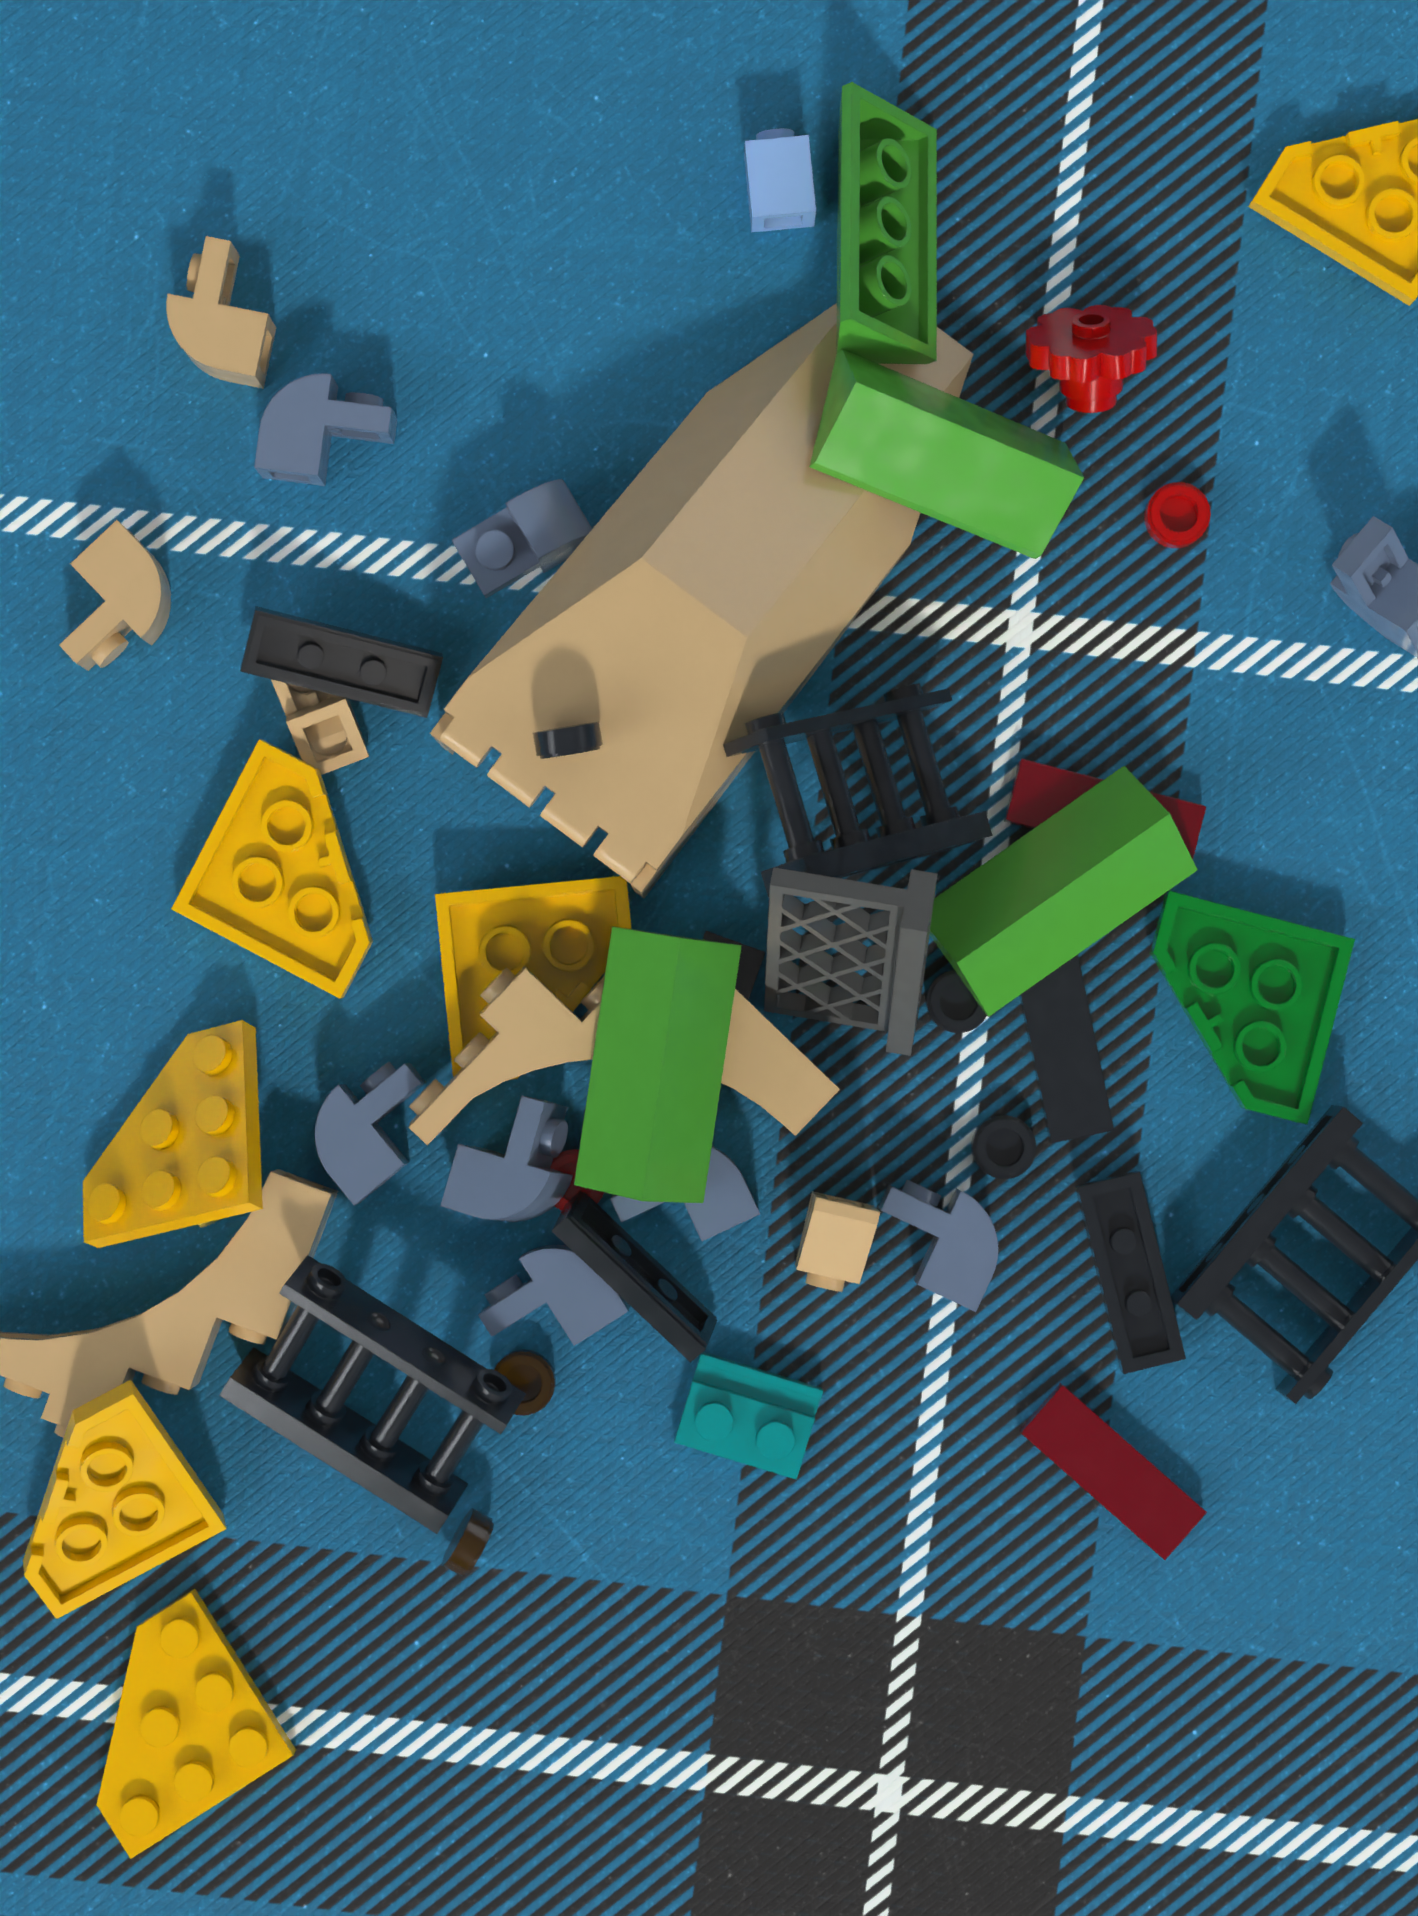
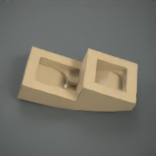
[271,679,369,775]

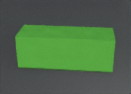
[836,82,937,364]
[809,349,1084,559]
[930,766,1198,1017]
[574,926,742,1203]

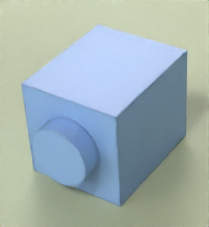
[744,128,816,233]

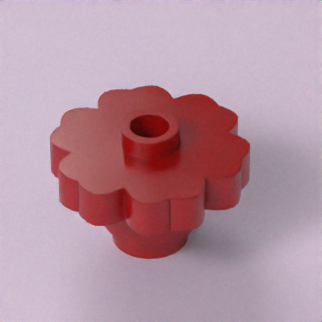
[1026,305,1157,413]

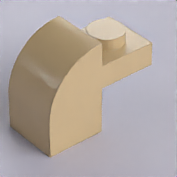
[166,236,276,389]
[59,520,171,671]

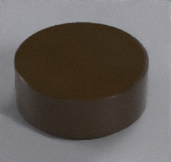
[494,1349,556,1415]
[442,1508,494,1576]

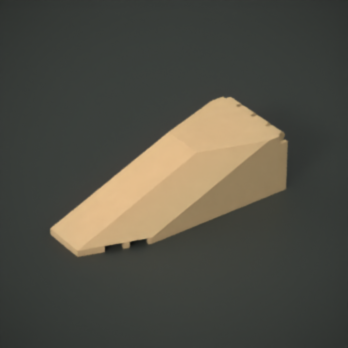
[430,303,973,898]

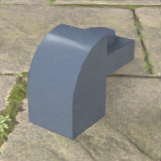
[254,373,397,486]
[452,479,592,598]
[1330,516,1418,658]
[315,1062,426,1205]
[441,1096,573,1222]
[611,1146,760,1241]
[878,1180,998,1312]
[478,1245,630,1346]

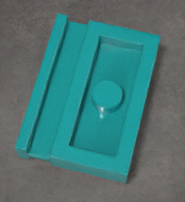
[674,1352,823,1480]

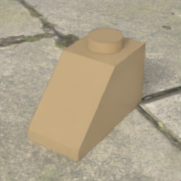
[795,1191,880,1292]

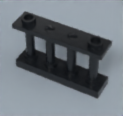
[723,683,993,897]
[1171,1105,1418,1404]
[219,1255,526,1534]

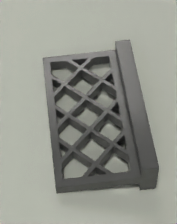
[764,867,938,1056]

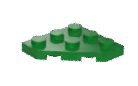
[1150,891,1355,1125]

